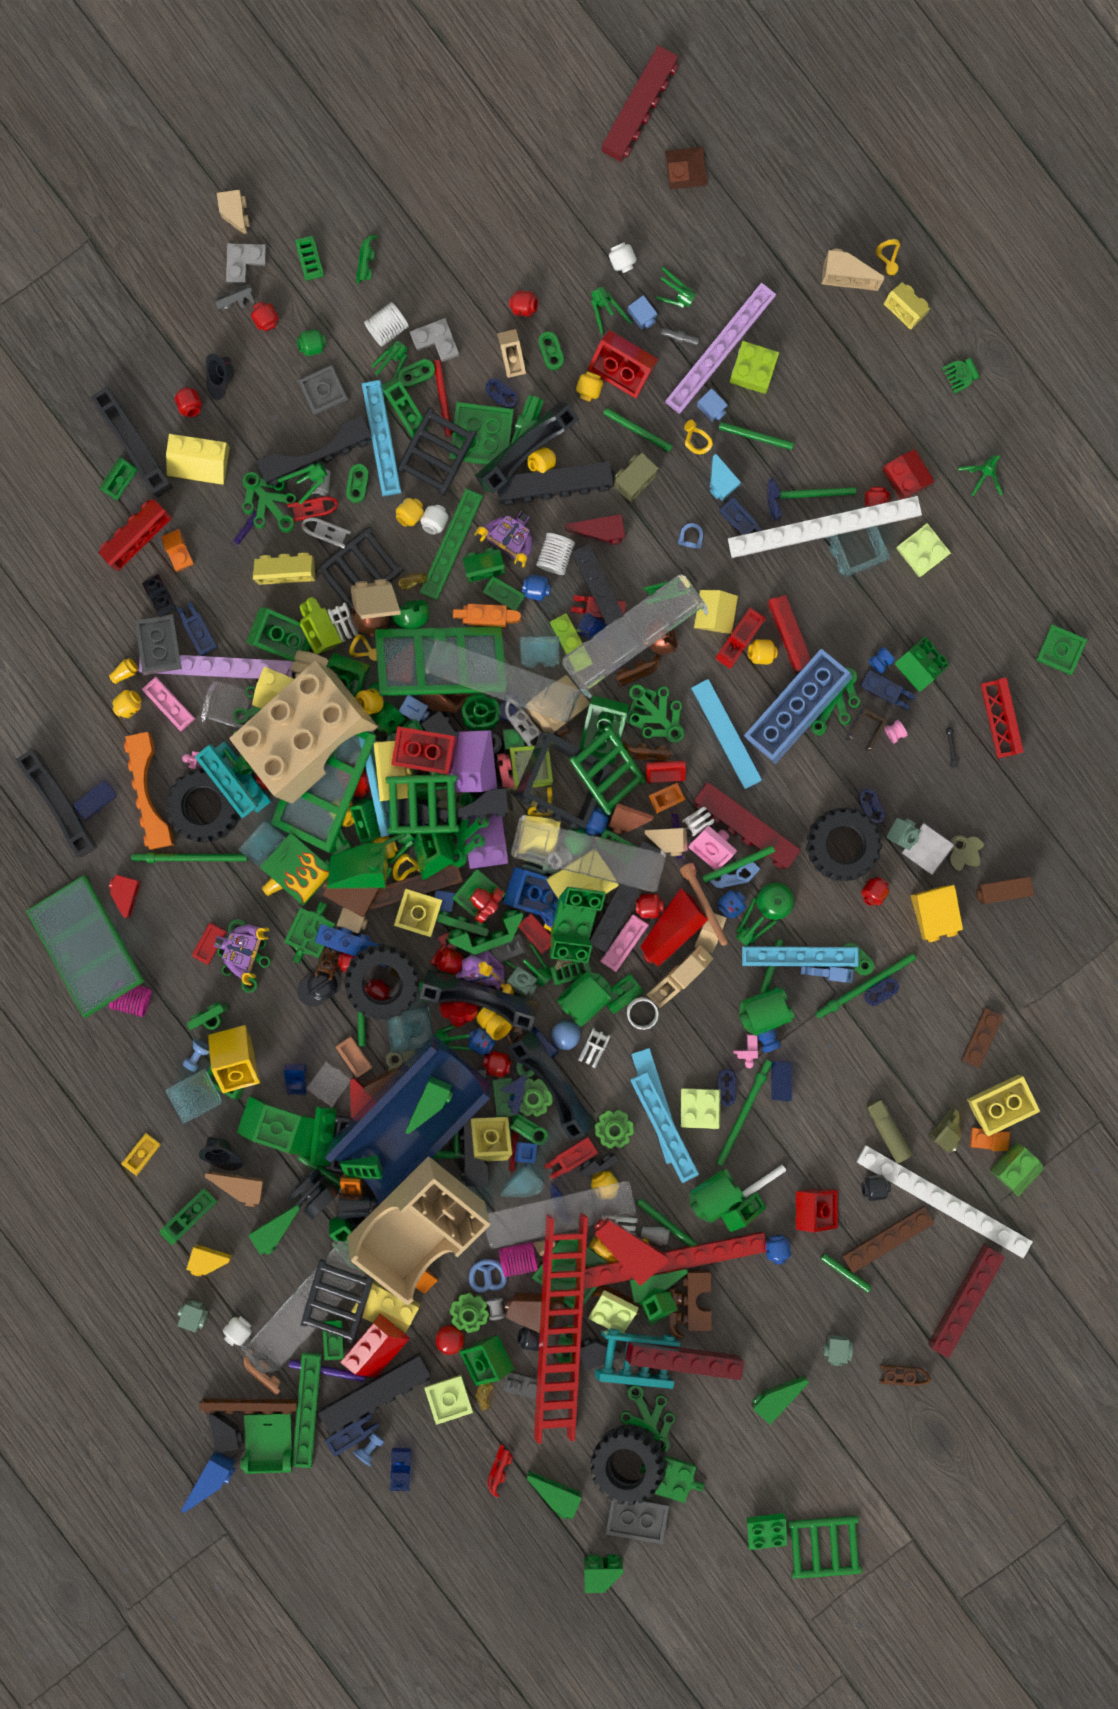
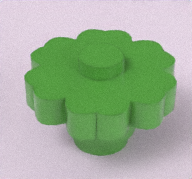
[514,1078,552,1117]
[595,1109,634,1148]
[450,1292,489,1333]

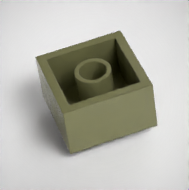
[614,453,659,503]

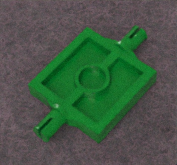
[284,902,336,964]
[640,1456,705,1503]

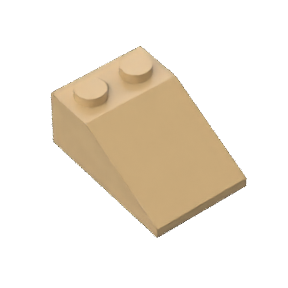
[821,249,884,291]
[351,579,400,619]
[524,675,590,734]

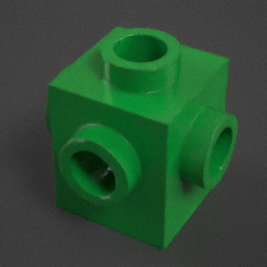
[371,701,405,735]

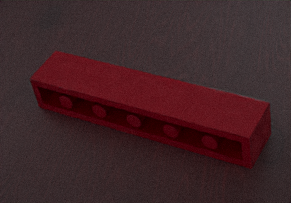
[602,45,679,162]
[693,782,801,869]
[928,1244,1005,1358]
[625,1341,745,1380]

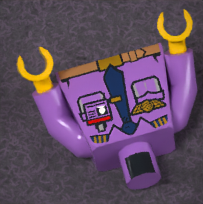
[474,511,532,568]
[214,924,269,985]
[456,950,514,995]

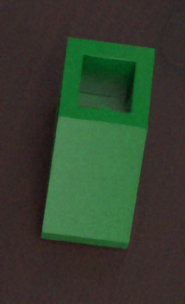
[642,1292,677,1326]

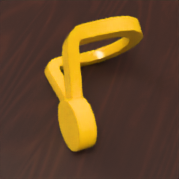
[875,239,900,275]
[684,420,713,454]
[349,634,377,661]
[528,787,553,817]
[393,854,420,881]

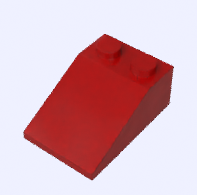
[391,727,458,775]

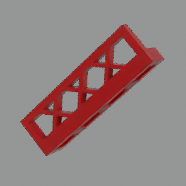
[767,595,811,673]
[980,678,1023,759]

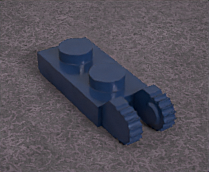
[718,497,762,535]
[177,601,218,656]
[860,670,916,711]
[324,1413,380,1457]

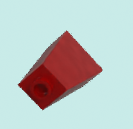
[640,888,708,966]
[593,1217,670,1286]

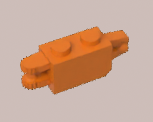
[453,604,522,628]

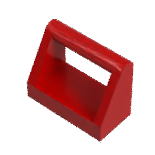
[645,761,685,783]

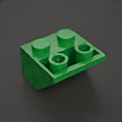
[894,636,950,692]
[414,833,454,880]
[584,1554,624,1593]

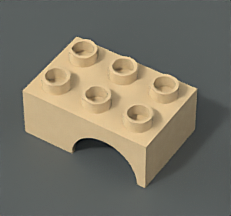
[229,660,378,804]
[347,1156,491,1305]

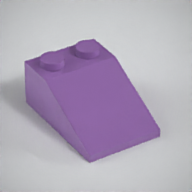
[451,730,497,792]
[466,815,509,869]

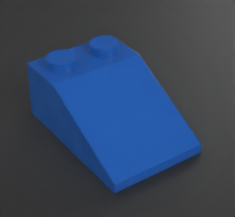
[503,867,558,915]
[181,1452,236,1513]

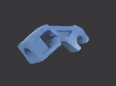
[710,862,760,889]
[801,966,854,983]

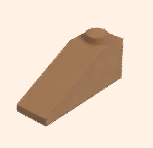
[205,1171,265,1207]

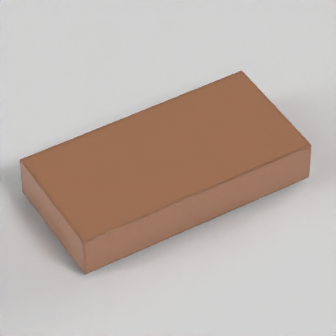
[335,1035,373,1078]

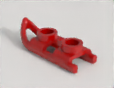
[287,496,339,522]
[487,1444,513,1497]

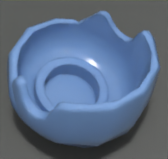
[551,1020,581,1050]

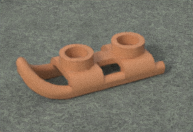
[244,1351,281,1395]

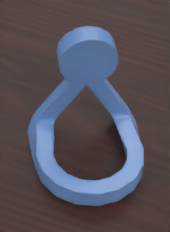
[678,523,703,549]

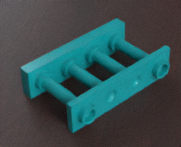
[195,741,272,818]
[595,1328,680,1389]

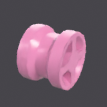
[884,720,908,743]

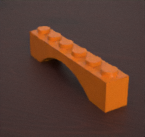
[124,732,175,850]

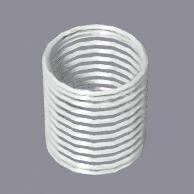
[364,302,409,347]
[536,533,575,575]
[627,997,659,1030]

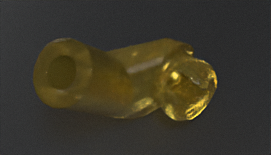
[398,573,427,590]
[476,1383,493,1411]

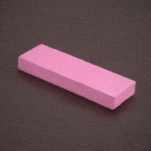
[142,677,195,732]
[601,914,648,972]

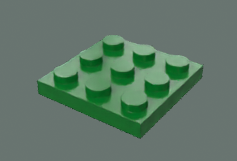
[449,402,514,465]
[532,1230,609,1308]

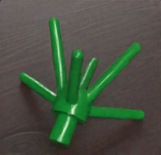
[958,455,1003,496]

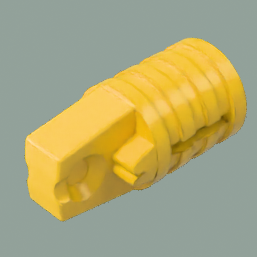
[589,1236,618,1262]

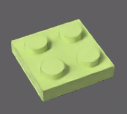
[896,523,951,578]
[681,1088,720,1129]
[588,1290,638,1333]
[424,1375,473,1425]

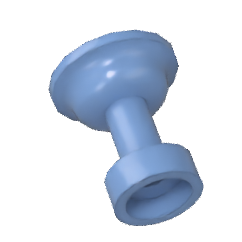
[182,1039,210,1072]
[353,1432,384,1466]

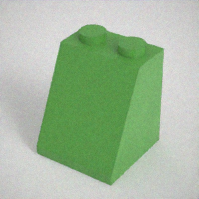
[990,1142,1044,1197]

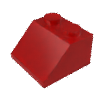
[882,449,935,500]
[795,1189,838,1232]

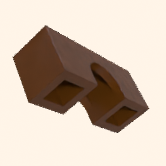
[683,1269,712,1331]

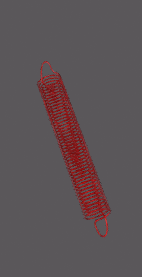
[508,1131,519,1177]

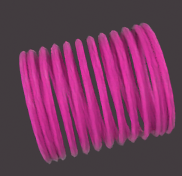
[109,980,151,1017]
[499,1241,538,1278]

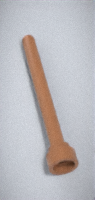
[680,863,728,946]

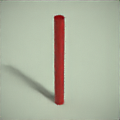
[433,360,453,437]

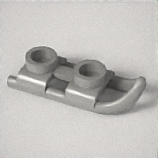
[301,517,351,549]
[505,698,541,747]

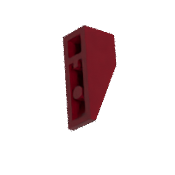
[564,514,625,545]

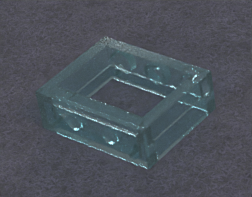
[825,505,890,578]

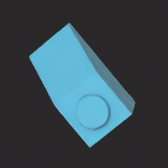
[710,454,741,501]

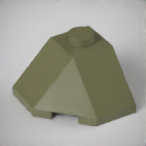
[928,1107,961,1153]

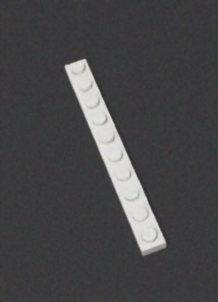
[728,496,922,558]
[856,1145,1033,1258]

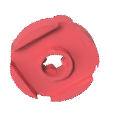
[496,753,514,789]

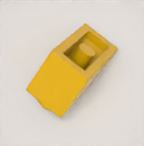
[186,1244,233,1276]

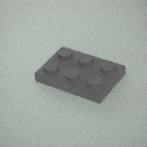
[135,614,182,675]
[606,1499,669,1544]

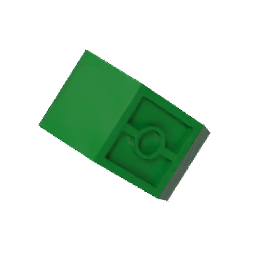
[550,887,606,963]
[446,908,523,955]
[237,1096,315,1157]

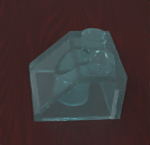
[520,637,559,668]
[238,821,286,866]
[386,1007,433,1053]
[165,1069,223,1124]
[500,1163,544,1197]

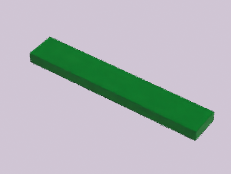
[419,488,484,601]
[292,1352,322,1469]

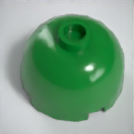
[392,600,430,629]
[461,694,500,731]
[756,882,795,920]

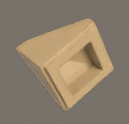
[533,1240,556,1256]

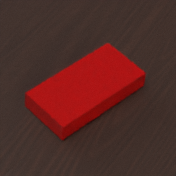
[518,913,551,954]
[192,922,228,965]

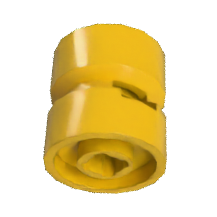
[476,1008,512,1040]

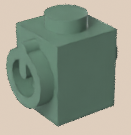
[886,818,921,851]
[507,966,537,999]
[178,1300,209,1333]
[823,1335,853,1366]

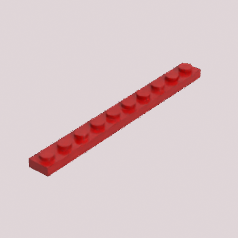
[575,1231,766,1289]

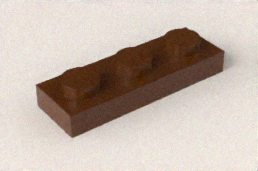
[961,1008,1003,1068]

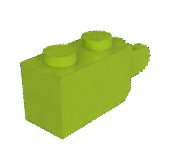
[300,597,342,655]

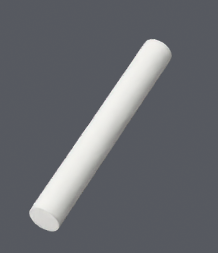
[742,1165,786,1200]

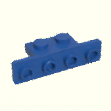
[315,924,387,967]

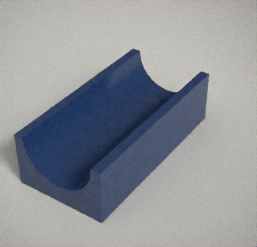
[325,1034,491,1205]

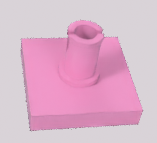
[688,826,737,870]

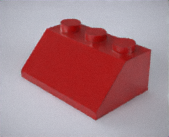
[587,330,659,398]
[341,1314,410,1378]

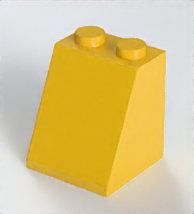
[910,885,963,942]
[208,1025,260,1093]

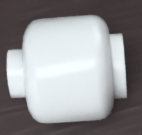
[609,242,637,273]
[420,505,449,534]
[223,1316,252,1346]

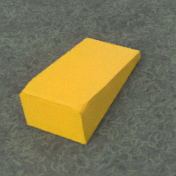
[121,1133,161,1176]

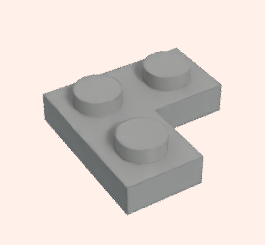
[226,244,266,284]
[410,318,459,362]

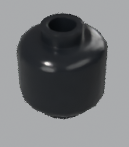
[861,1175,891,1201]
[517,1326,540,1351]

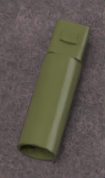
[866,1099,913,1163]

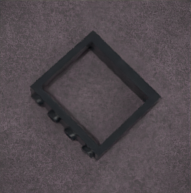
[514,732,611,830]

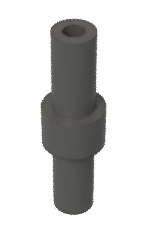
[661,328,700,346]

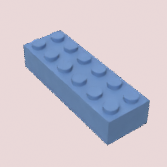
[744,649,852,764]

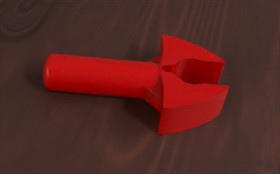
[430,933,457,966]

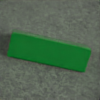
[98,457,138,501]
[606,973,644,1014]

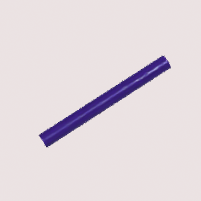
[289,1360,366,1382]

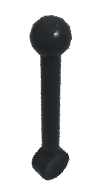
[946,728,958,767]

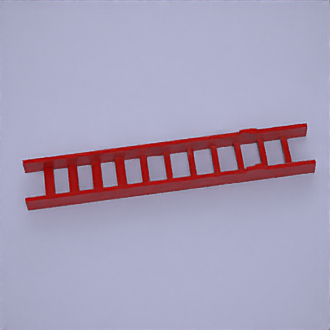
[534,1213,588,1444]

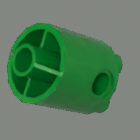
[556,971,612,1027]
[739,987,795,1036]
[690,1169,745,1223]

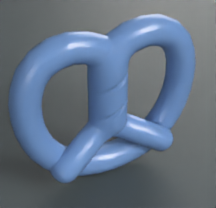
[469,1259,507,1292]

